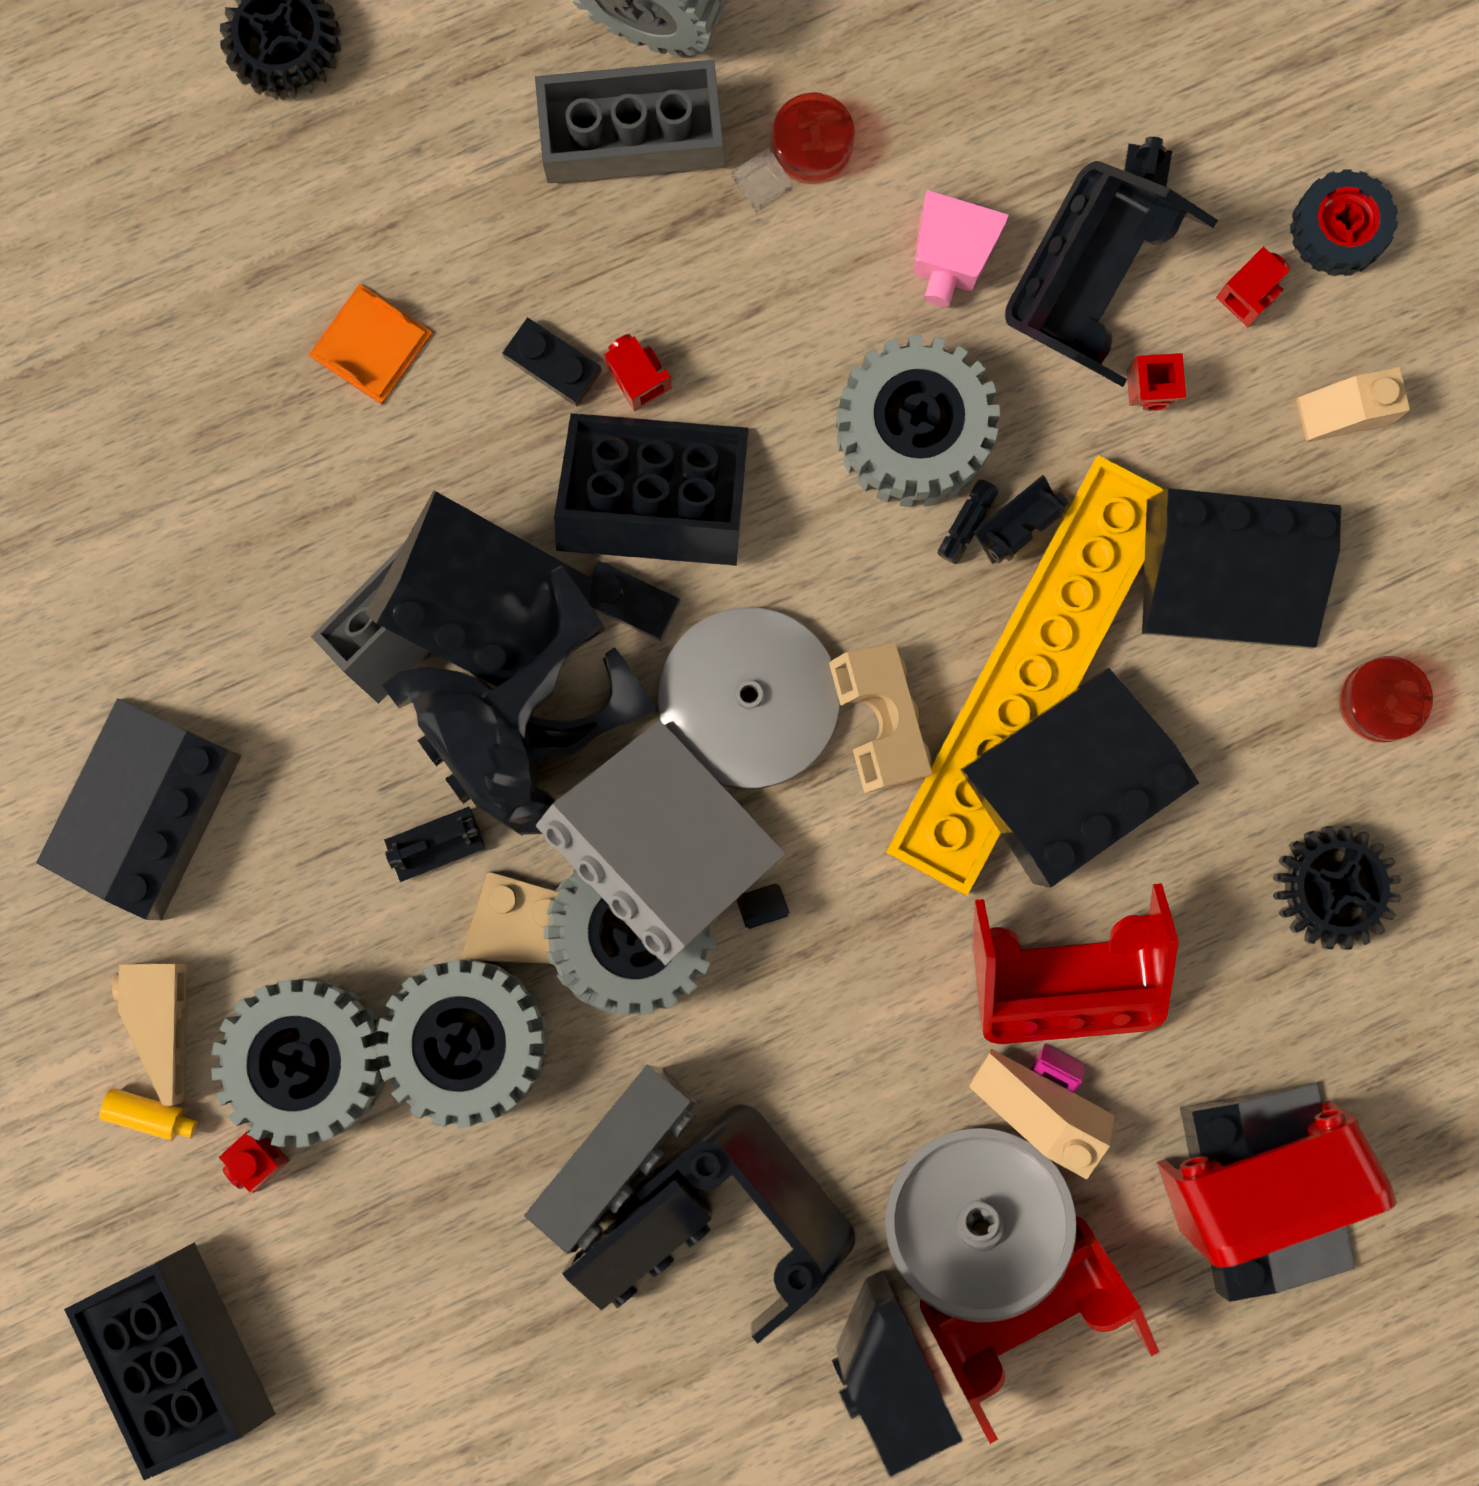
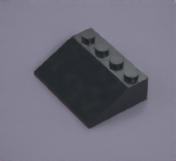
[554,413,749,566]
[1142,488,1341,649]
[366,490,592,708]
[960,668,1199,888]
[36,698,242,921]
[1180,1083,1355,1302]
[64,1242,276,1480]

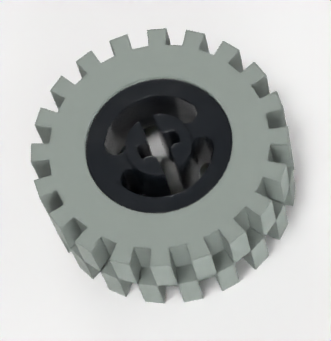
[836,335,1000,507]
[544,869,716,1015]
[376,960,548,1128]
[211,979,386,1148]

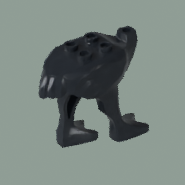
[382,565,657,836]

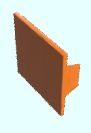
[308,283,433,405]

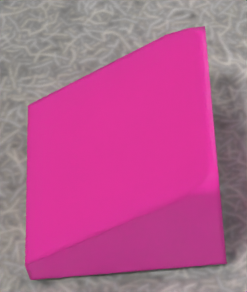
[1030,1043,1085,1093]

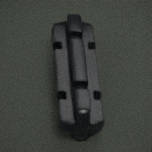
[938,479,998,564]

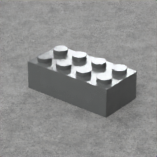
[535,59,724,183]

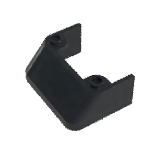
[1005,161,1218,387]
[635,1104,855,1344]
[832,1270,963,1478]

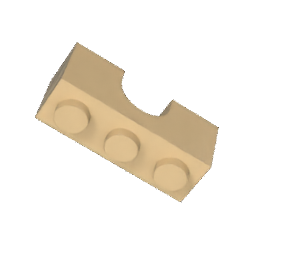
[829,642,932,794]

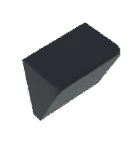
[737,884,790,930]

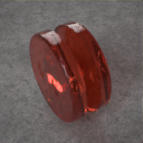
[772,92,855,184]
[1339,656,1433,743]

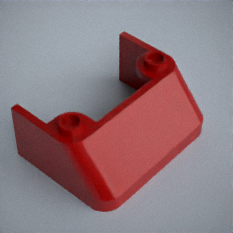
[973,883,1179,1044]
[1156,1101,1397,1267]
[920,1216,1159,1444]

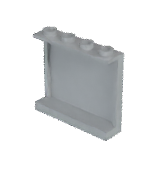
[536,720,786,966]

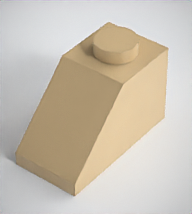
[1296,367,1410,442]

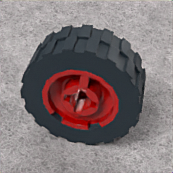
[1290,169,1398,276]

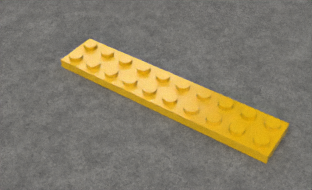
[885,455,1164,897]

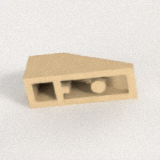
[112,963,188,1106]
[969,1049,1115,1179]

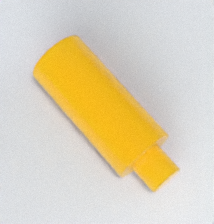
[99,1087,198,1141]

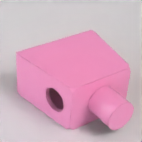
[913,190,1009,307]

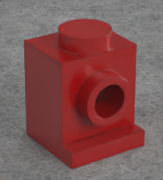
[1216,246,1290,328]
[604,334,672,411]
[1127,353,1186,411]
[219,1130,290,1193]

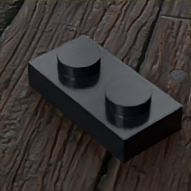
[502,317,602,407]
[586,560,680,642]

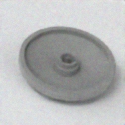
[658,607,840,789]
[885,1128,1076,1322]

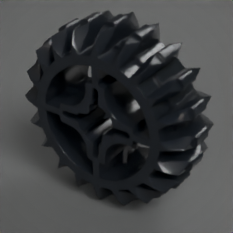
[220,0,341,100]
[1273,826,1402,950]

